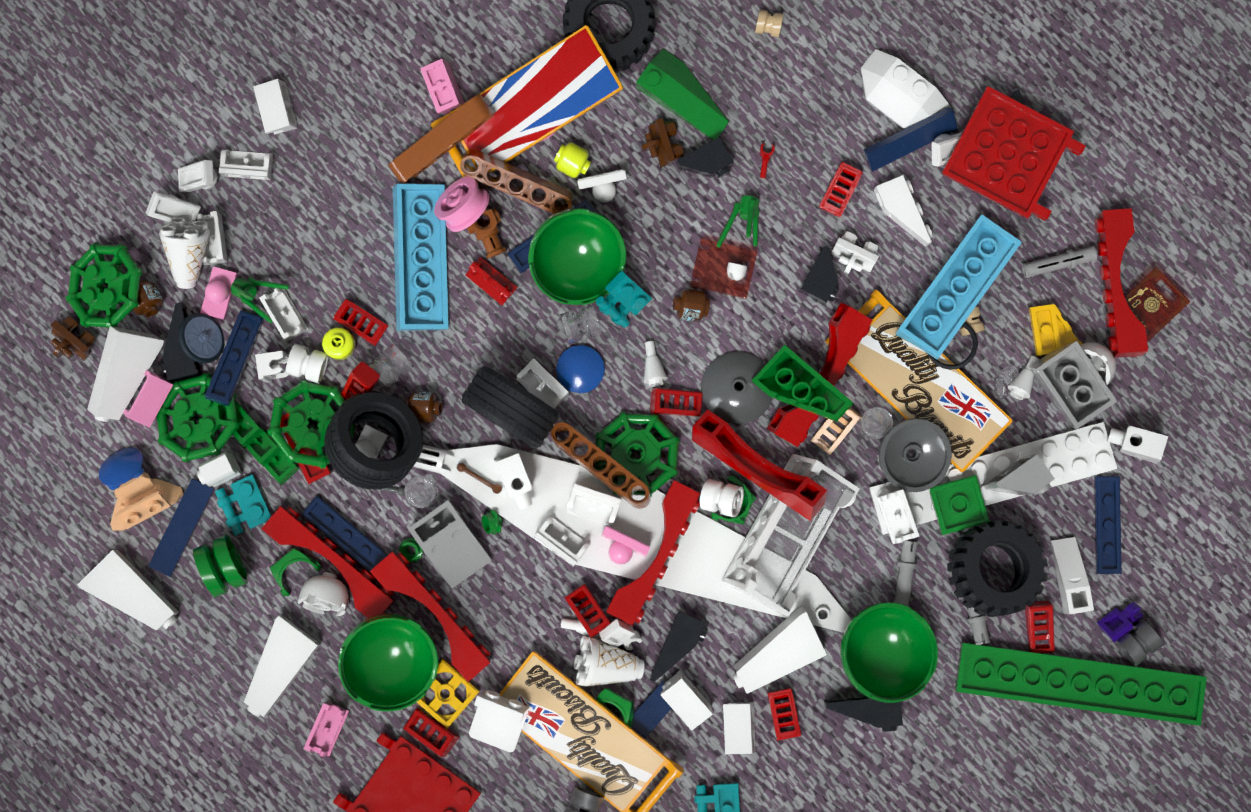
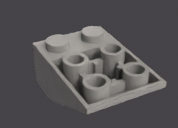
[408,500,492,589]

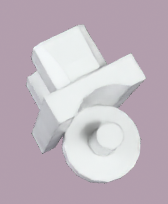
[831,231,879,274]

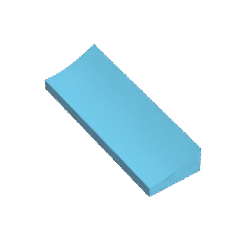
[393,184,448,331]
[895,215,1022,360]

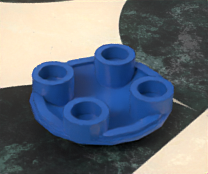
[556,345,605,394]
[99,447,144,490]

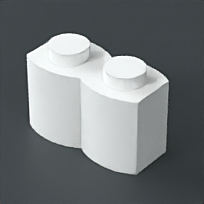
[197,452,242,487]

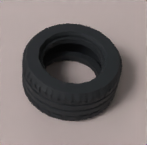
[462,366,558,449]
[324,391,424,490]

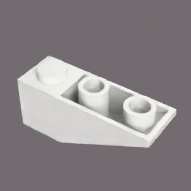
[874,175,933,246]
[1051,537,1094,614]

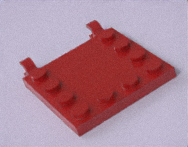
[941,86,1086,221]
[333,732,481,812]

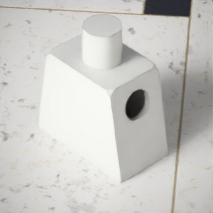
[1107,426,1168,464]
[494,451,533,509]

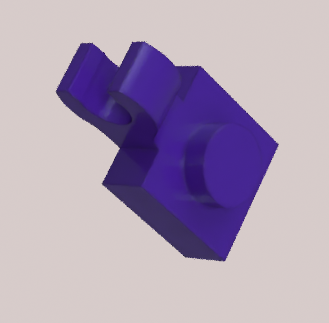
[1097,602,1144,642]

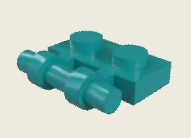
[596,271,652,328]
[215,474,272,536]
[694,782,740,812]

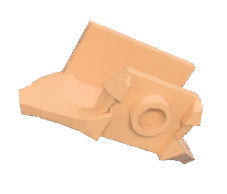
[110,472,183,531]

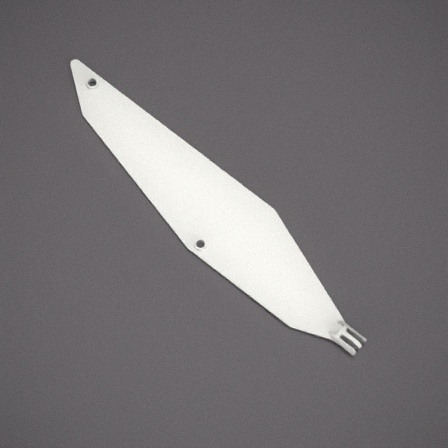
[413,444,851,633]

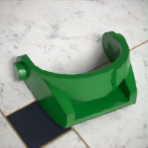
[710,476,756,524]
[270,547,321,597]
[596,688,634,728]

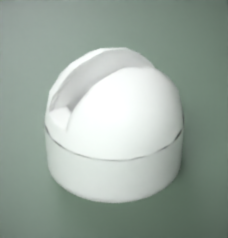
[727,262,747,281]

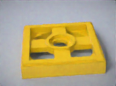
[417,659,480,729]

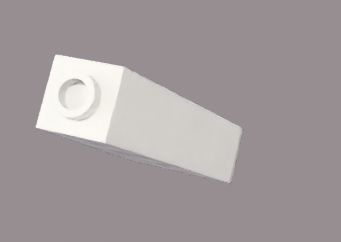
[87,326,164,422]
[77,550,179,630]
[732,606,827,694]
[244,615,321,717]

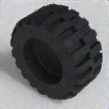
[563,0,655,73]
[947,520,1048,617]

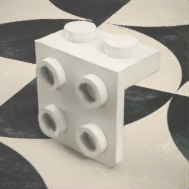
[469,690,530,752]

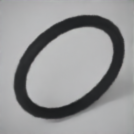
[927,322,978,370]

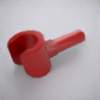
[759,143,775,179]

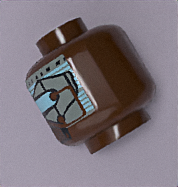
[127,279,163,317]
[673,289,710,322]
[405,391,443,423]

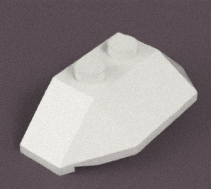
[861,49,952,129]

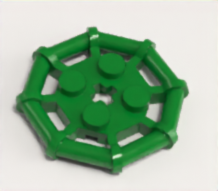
[65,242,143,328]
[156,373,240,463]
[267,380,355,469]
[594,411,681,497]

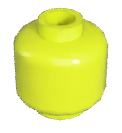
[554,142,591,178]
[322,327,356,360]

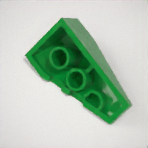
[636,49,729,140]
[752,345,854,422]

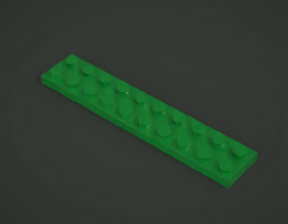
[955,642,1207,726]

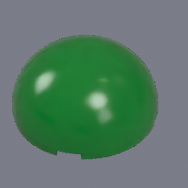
[528,208,626,305]
[840,602,938,703]
[338,614,438,712]

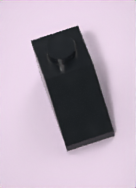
[676,138,734,178]
[799,246,839,305]

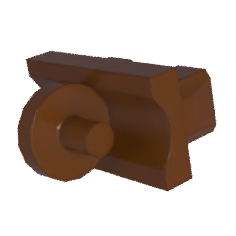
[641,118,684,168]
[50,316,95,361]

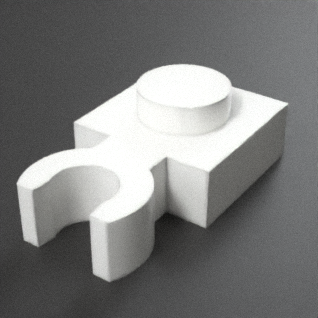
[599,619,642,650]

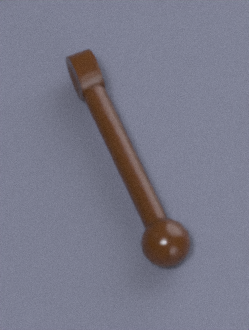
[457,462,502,494]

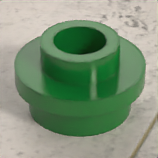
[399,538,424,562]

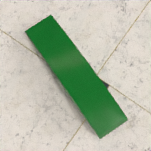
[222,400,300,485]

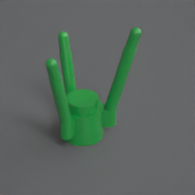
[716,196,760,248]
[231,277,289,323]

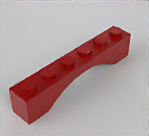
[1095,208,1148,358]
[766,303,873,447]
[692,409,828,521]
[605,480,700,626]
[261,506,395,618]
[370,550,491,682]

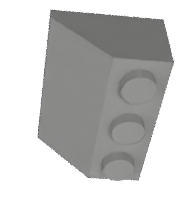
[1030,341,1117,429]
[983,454,1055,496]

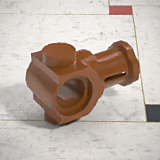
[466,208,507,259]

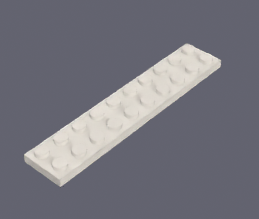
[869,422,1117,535]

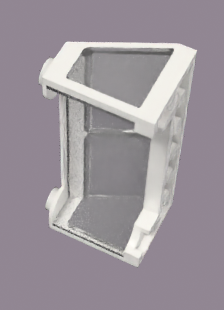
[722,454,860,617]

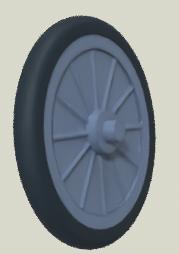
[179,313,225,364]

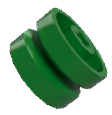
[193,534,248,598]

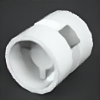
[286,344,329,384]
[700,479,744,517]

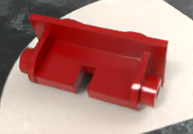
[465,257,518,306]

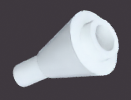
[644,341,668,387]
[1007,356,1039,400]
[561,618,603,640]

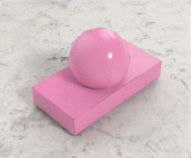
[200,267,238,320]
[601,526,650,565]

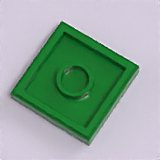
[928,475,990,535]

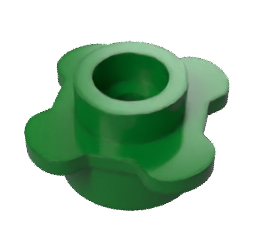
[481,509,502,535]

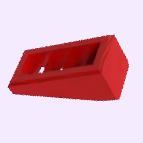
[819,162,863,218]
[333,299,388,346]
[341,362,380,400]
[650,388,703,417]
[564,584,611,638]
[1025,601,1055,653]
[767,687,801,741]
[403,708,459,757]

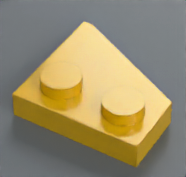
[1029,304,1083,356]

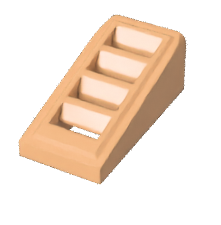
[811,407,861,455]

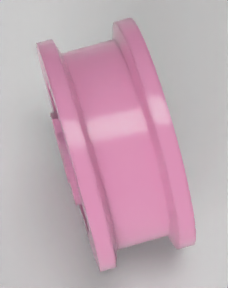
[434,177,490,232]

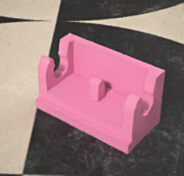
[420,59,465,114]
[123,370,173,428]
[303,701,349,757]

